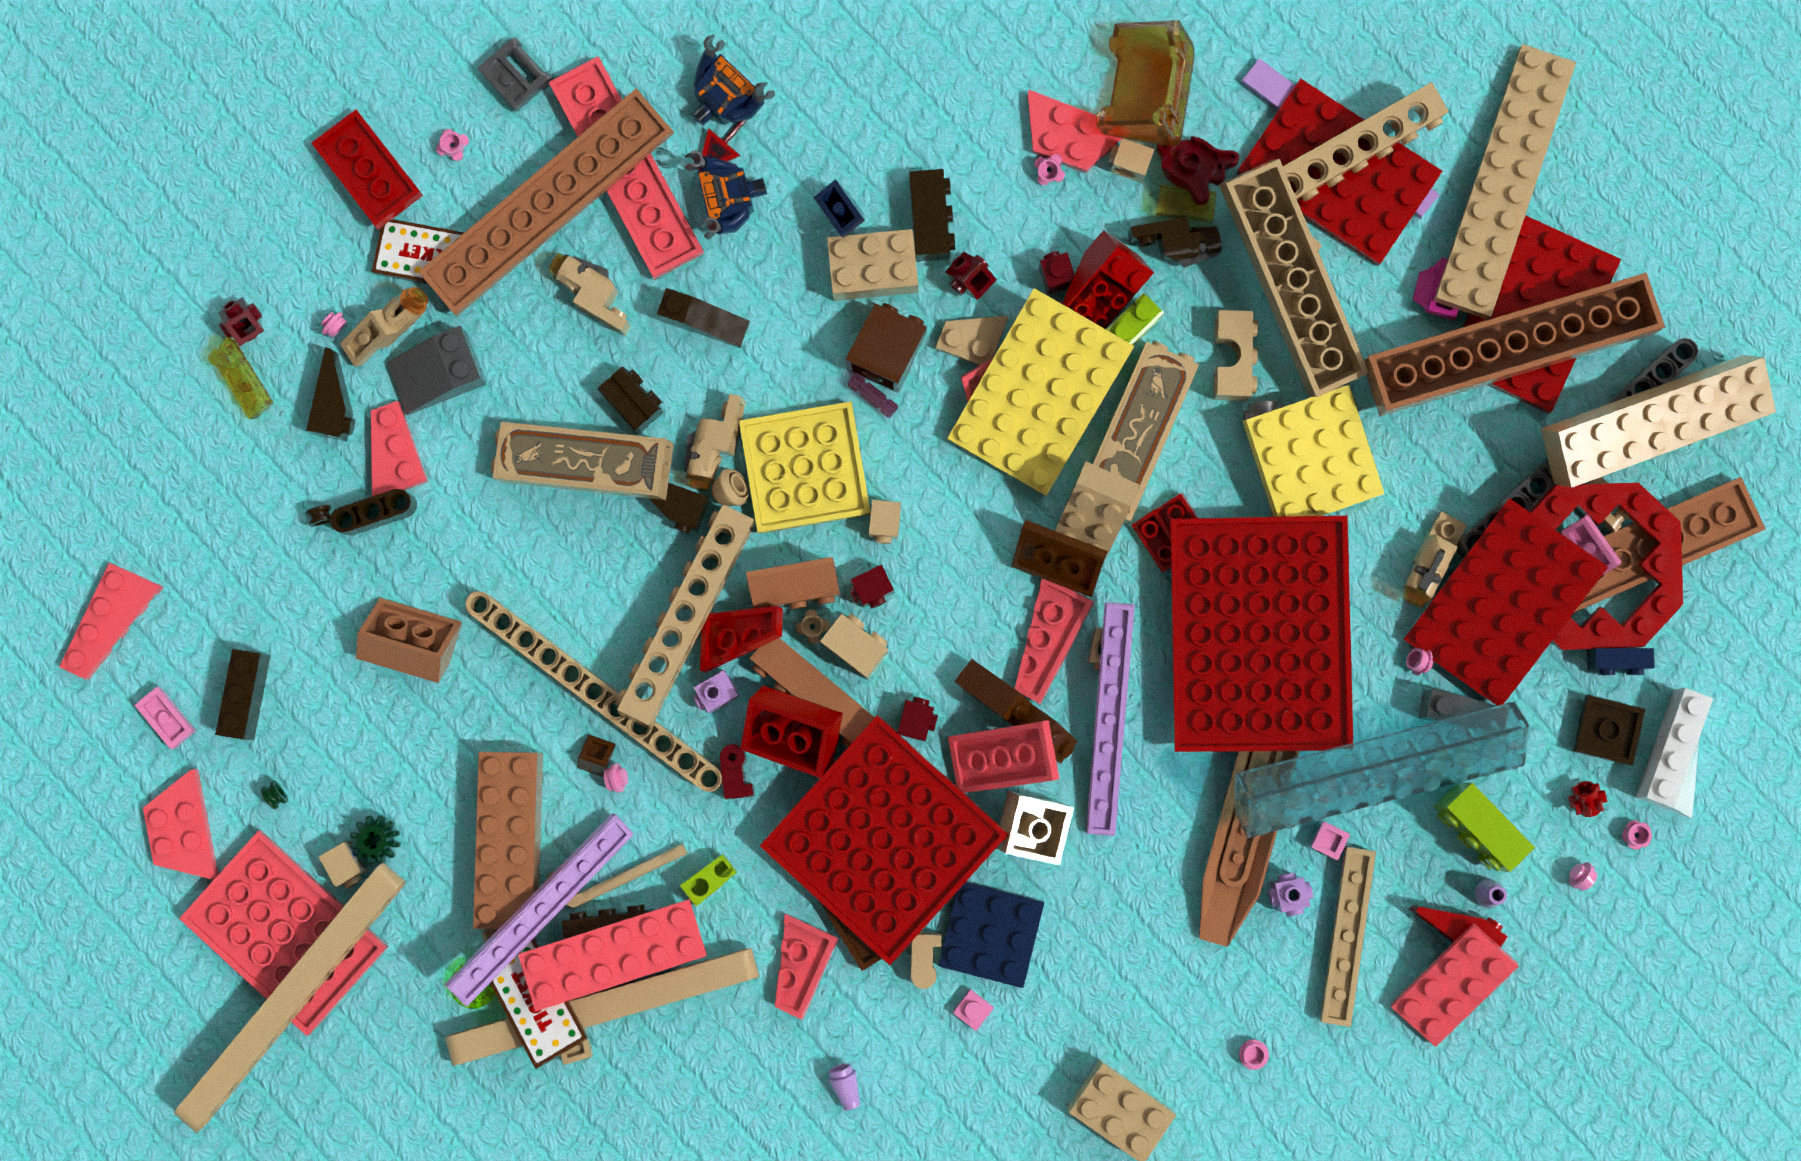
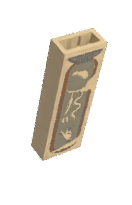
[1093,341,1199,525]
[491,422,674,500]

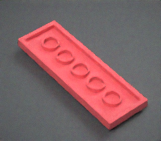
[518,899,707,1012]

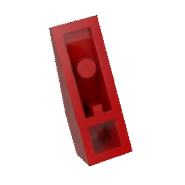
[1409,905,1508,947]

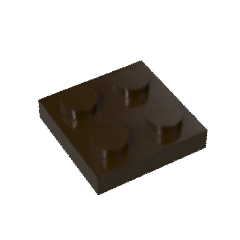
[1572,695,1646,766]

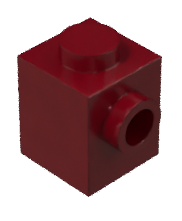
[1039,251,1075,295]
[848,564,895,609]
[898,696,938,742]

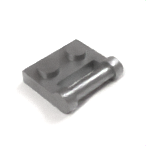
[477,37,554,112]

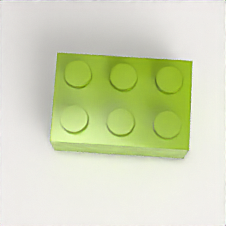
[1433,782,1535,872]

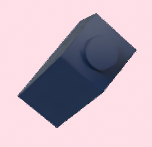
[814,179,865,238]

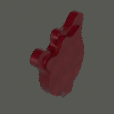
[1156,136,1239,205]

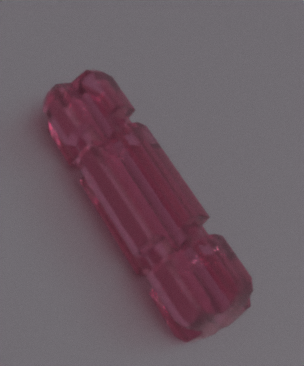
[848,373,898,418]

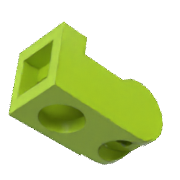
[680,854,738,907]

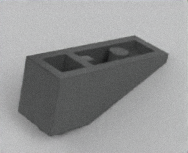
[1419,689,1511,738]

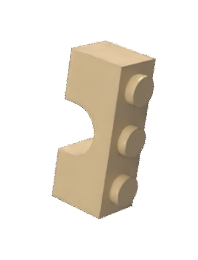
[1214,310,1258,401]

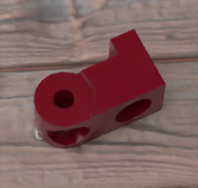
[720,744,756,800]

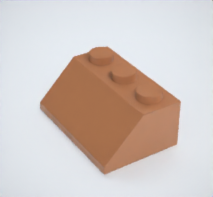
[746,557,841,610]
[356,598,462,683]

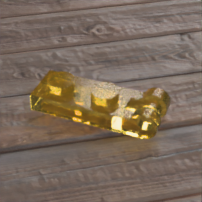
[208,337,274,420]

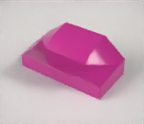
[1412,257,1458,321]

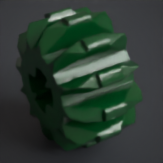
[350,815,401,865]

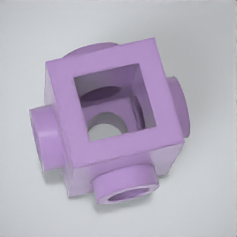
[1268,872,1313,916]

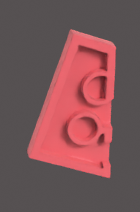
[371,401,428,496]
[775,914,839,1019]

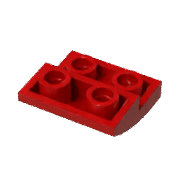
[1131,493,1199,573]

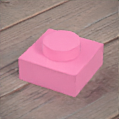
[1310,821,1350,860]
[953,989,994,1031]

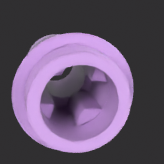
[1475,879,1507,908]
[828,1063,860,1111]

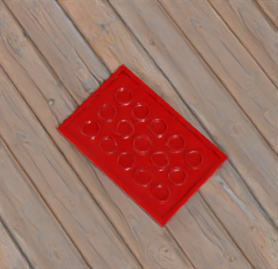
[1237,78,1443,266]
[1462,215,1621,414]
[1403,498,1609,708]

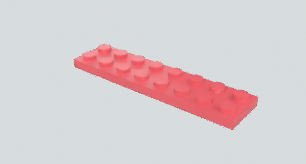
[549,56,704,280]

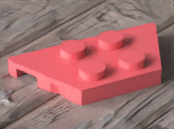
[1027,90,1131,173]
[143,769,219,879]

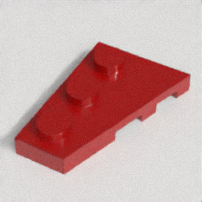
[700,606,783,673]

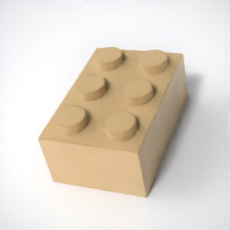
[827,229,918,301]
[1055,462,1139,562]
[1067,1059,1176,1161]

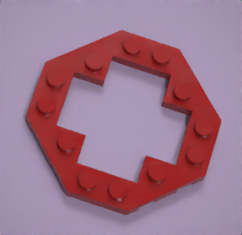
[1529,482,1683,650]

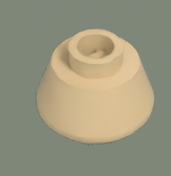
[712,469,749,506]

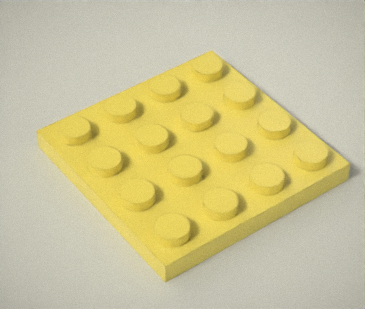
[1242,385,1385,517]
[739,401,871,534]

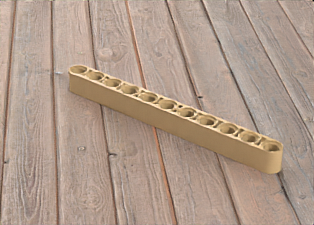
[466,591,723,792]
[174,863,406,1133]
[444,948,759,1066]

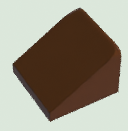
[577,735,616,777]

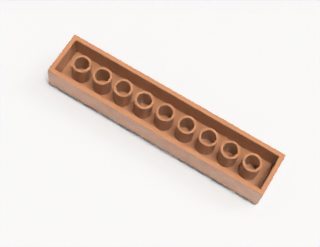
[1364,272,1665,417]

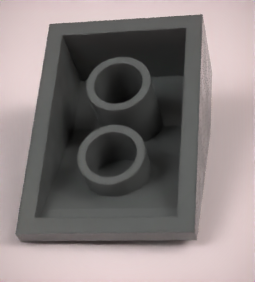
[387,326,487,415]

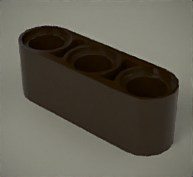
[330,489,417,536]

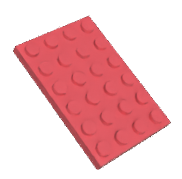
[179,830,389,1036]

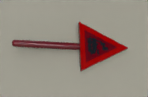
[697,120,747,174]

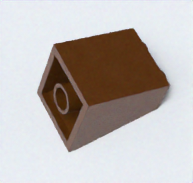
[845,303,927,393]

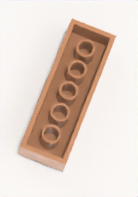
[473,752,543,929]

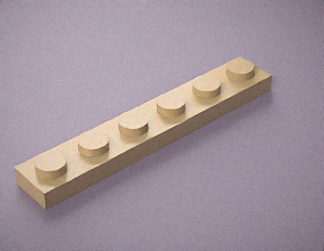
[1320,847,1376,1027]

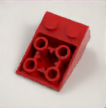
[1062,230,1154,329]

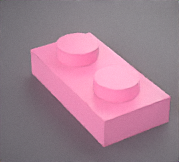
[1561,514,1621,574]
[135,687,196,750]

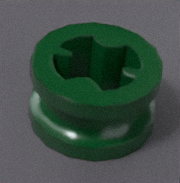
[261,780,288,810]

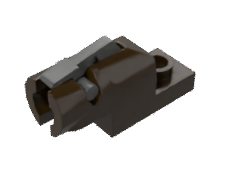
[1128,217,1222,268]

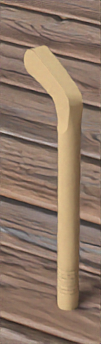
[546,843,688,908]

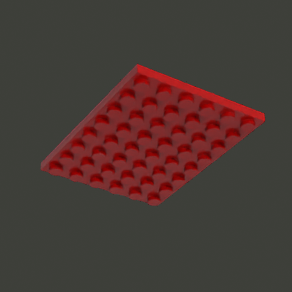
[1171,515,1354,752]

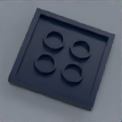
[938,882,1044,988]

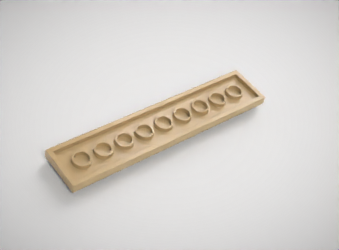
[1434,44,1576,320]

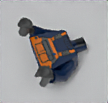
[691,34,775,126]
[685,150,767,239]

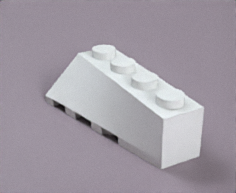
[1635,688,1713,818]

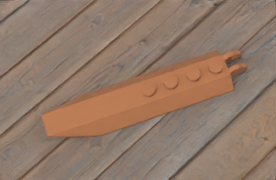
[1199,751,1300,947]

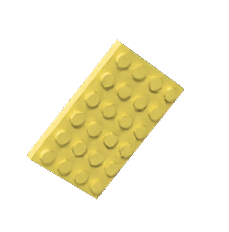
[947,288,1134,496]

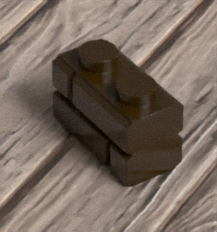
[598,367,663,435]

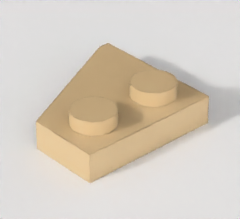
[936,316,1008,366]

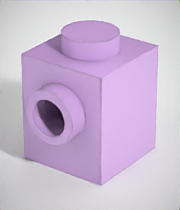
[693,670,740,714]

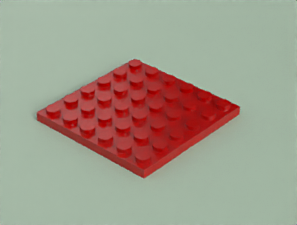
[760,715,1009,966]

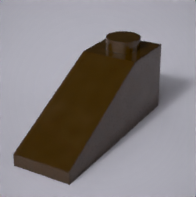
[657,288,750,348]
[306,347,355,442]
[649,482,710,534]

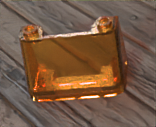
[1096,20,1195,146]

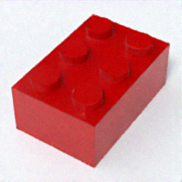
[740,686,843,778]

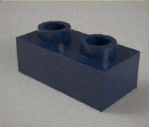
[1587,648,1655,676]

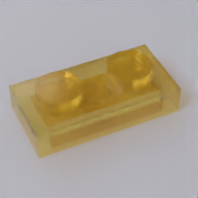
[1155,185,1216,222]

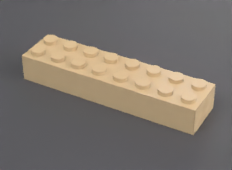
[1219,159,1369,397]
[1541,355,1776,488]

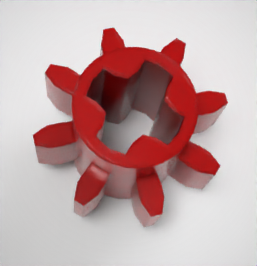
[1568,781,1608,817]

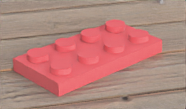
[948,720,1059,793]
[1391,923,1519,1047]

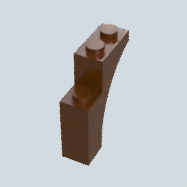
[954,659,1078,764]

